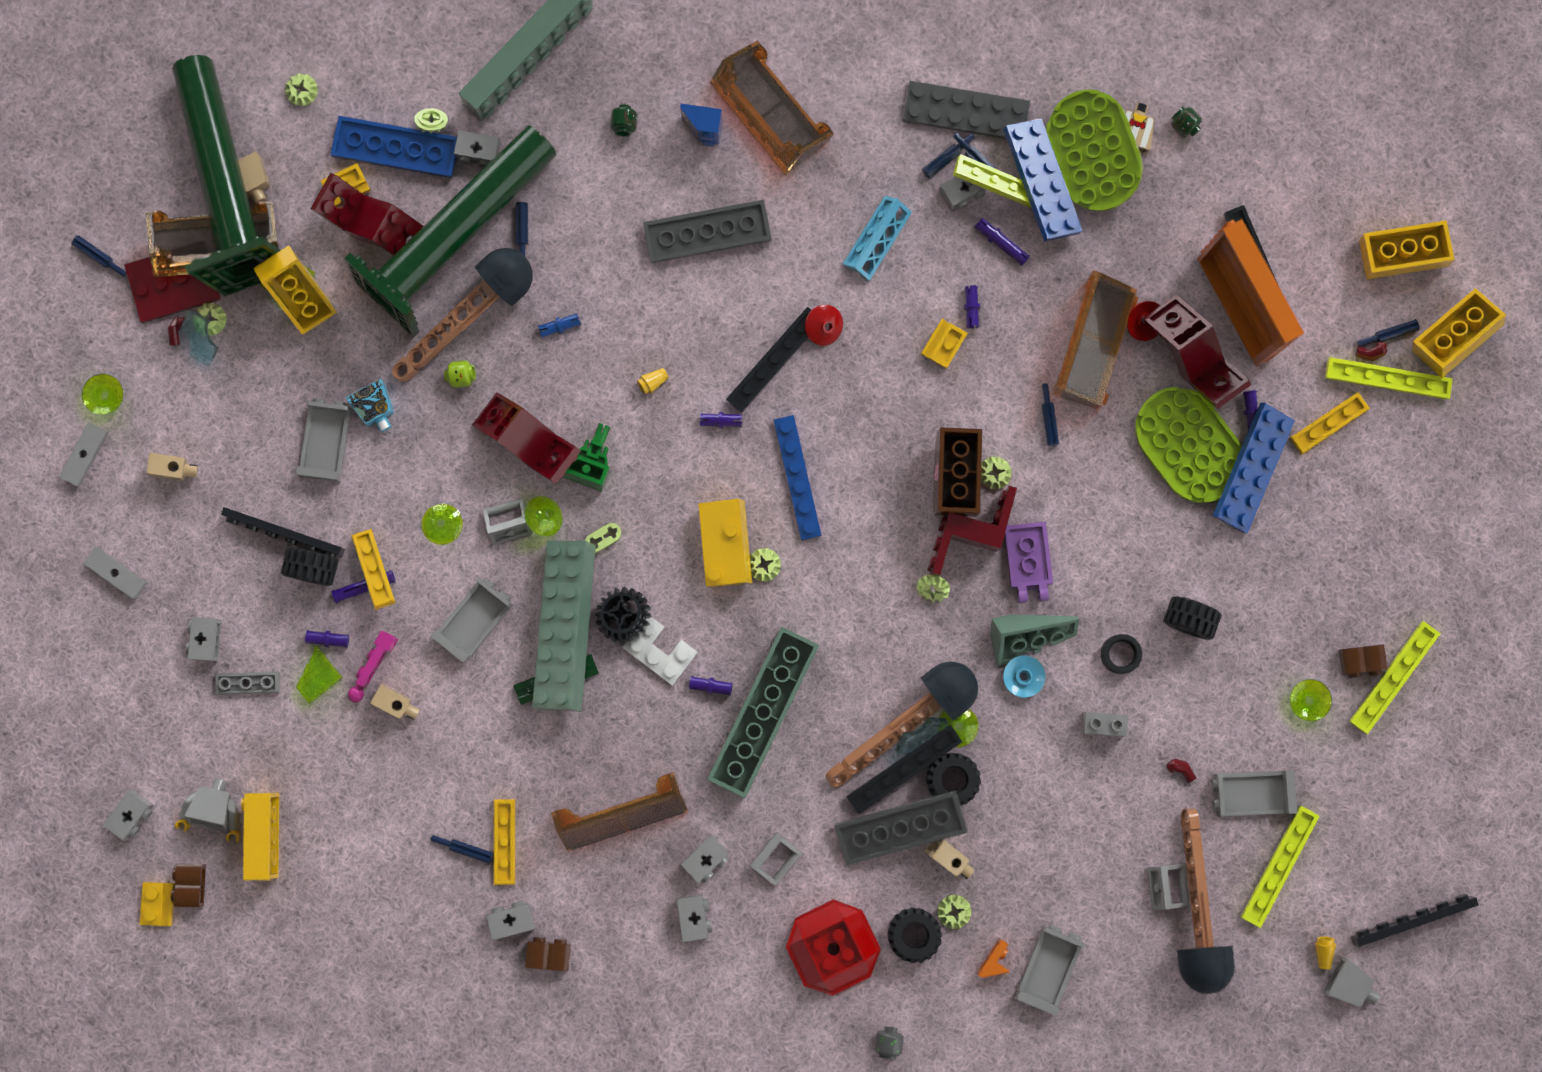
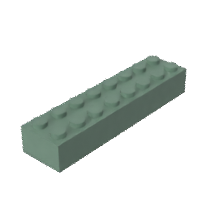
[459,0,593,121]
[532,541,596,712]
[707,627,819,798]

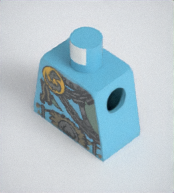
[346,379,395,433]

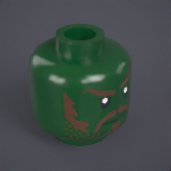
[610,104,638,137]
[1171,107,1202,137]

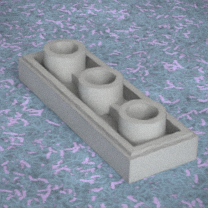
[59,422,109,487]
[83,547,148,600]
[215,672,280,695]

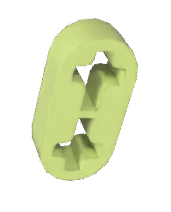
[585,523,622,553]

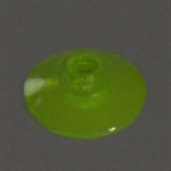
[82,374,124,415]
[524,496,563,537]
[421,503,463,545]
[1289,679,1332,721]
[937,709,979,747]

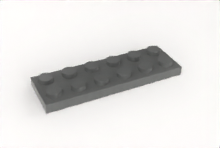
[903,81,1030,139]
[643,199,772,264]
[834,790,969,865]

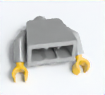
[175,779,241,843]

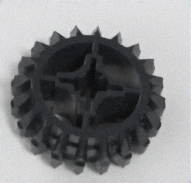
[595,587,652,644]

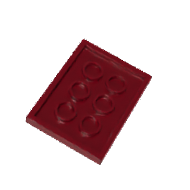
[124,241,221,323]

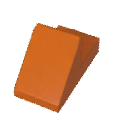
[976,938,1011,978]

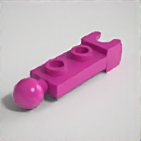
[347,631,399,703]

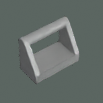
[483,498,533,545]
[750,832,803,887]
[1147,863,1190,910]

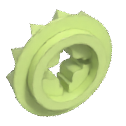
[284,73,318,106]
[415,109,448,134]
[193,303,227,336]
[981,457,1012,490]
[750,548,781,581]
[916,575,950,602]
[937,895,971,929]

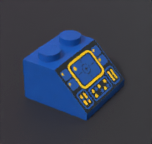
[680,103,723,147]

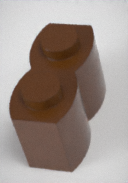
[1339,644,1388,678]
[171,863,206,907]
[525,937,571,971]

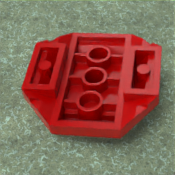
[786,899,881,996]

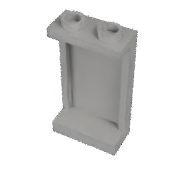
[295,398,352,482]
[430,578,513,663]
[1211,771,1297,817]
[1015,924,1085,1016]

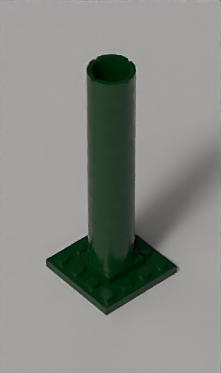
[172,55,281,296]
[344,125,556,338]

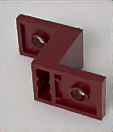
[310,173,423,256]
[1143,294,1251,409]
[472,392,581,484]
[927,486,1017,576]

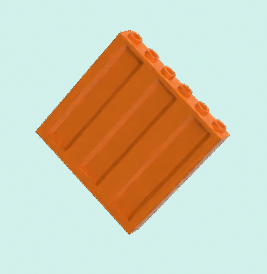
[1197,219,1304,366]

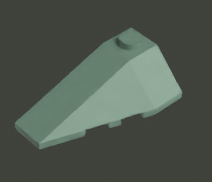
[990,615,1079,666]

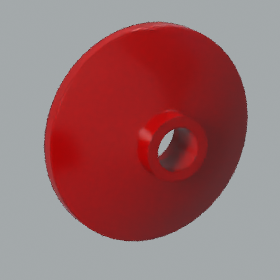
[1126,301,1160,341]
[805,304,843,346]

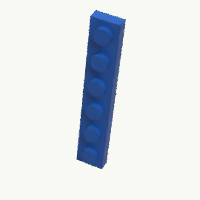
[774,415,822,541]

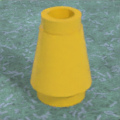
[637,368,669,395]
[1315,936,1336,969]

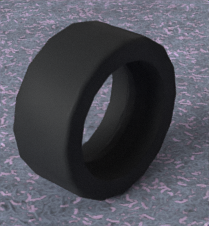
[1101,634,1142,674]

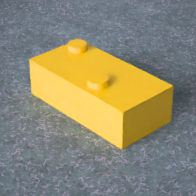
[1359,220,1455,280]
[253,245,337,335]
[1412,288,1506,378]
[698,498,752,588]
[241,793,279,880]

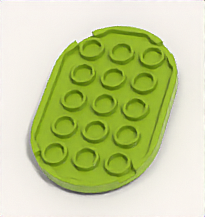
[1046,89,1143,211]
[1135,387,1242,503]

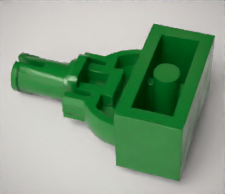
[563,423,611,492]

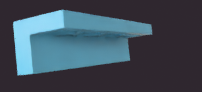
[843,196,912,281]

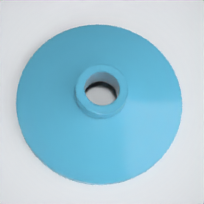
[1003,655,1045,698]

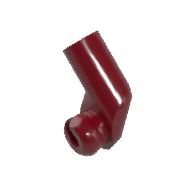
[168,316,187,346]
[1355,342,1388,361]
[1166,759,1197,783]

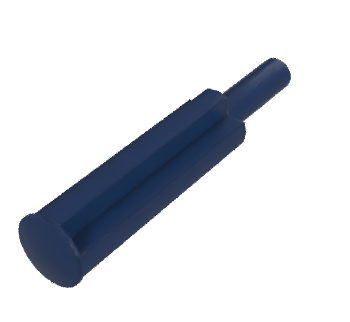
[953,133,996,169]
[922,134,974,179]
[516,202,528,256]
[71,235,127,277]
[1357,319,1420,346]
[1042,383,1060,446]
[430,835,494,864]

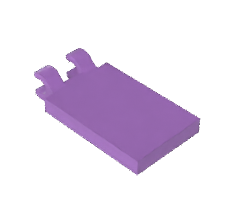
[1005,522,1053,603]

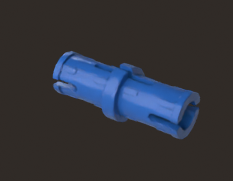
[538,313,581,338]

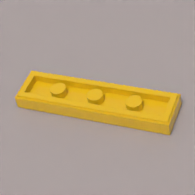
[1289,392,1370,455]
[351,529,396,610]
[494,799,516,885]

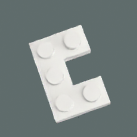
[623,617,698,686]

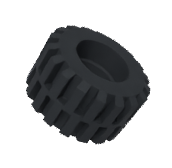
[281,547,339,586]
[1163,596,1222,640]
[926,753,981,805]
[887,907,942,963]

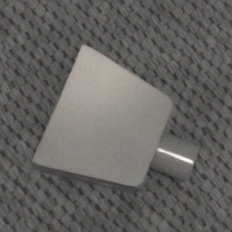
[1323,957,1380,1007]

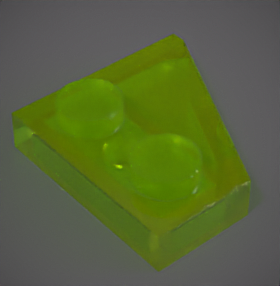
[296,646,343,704]

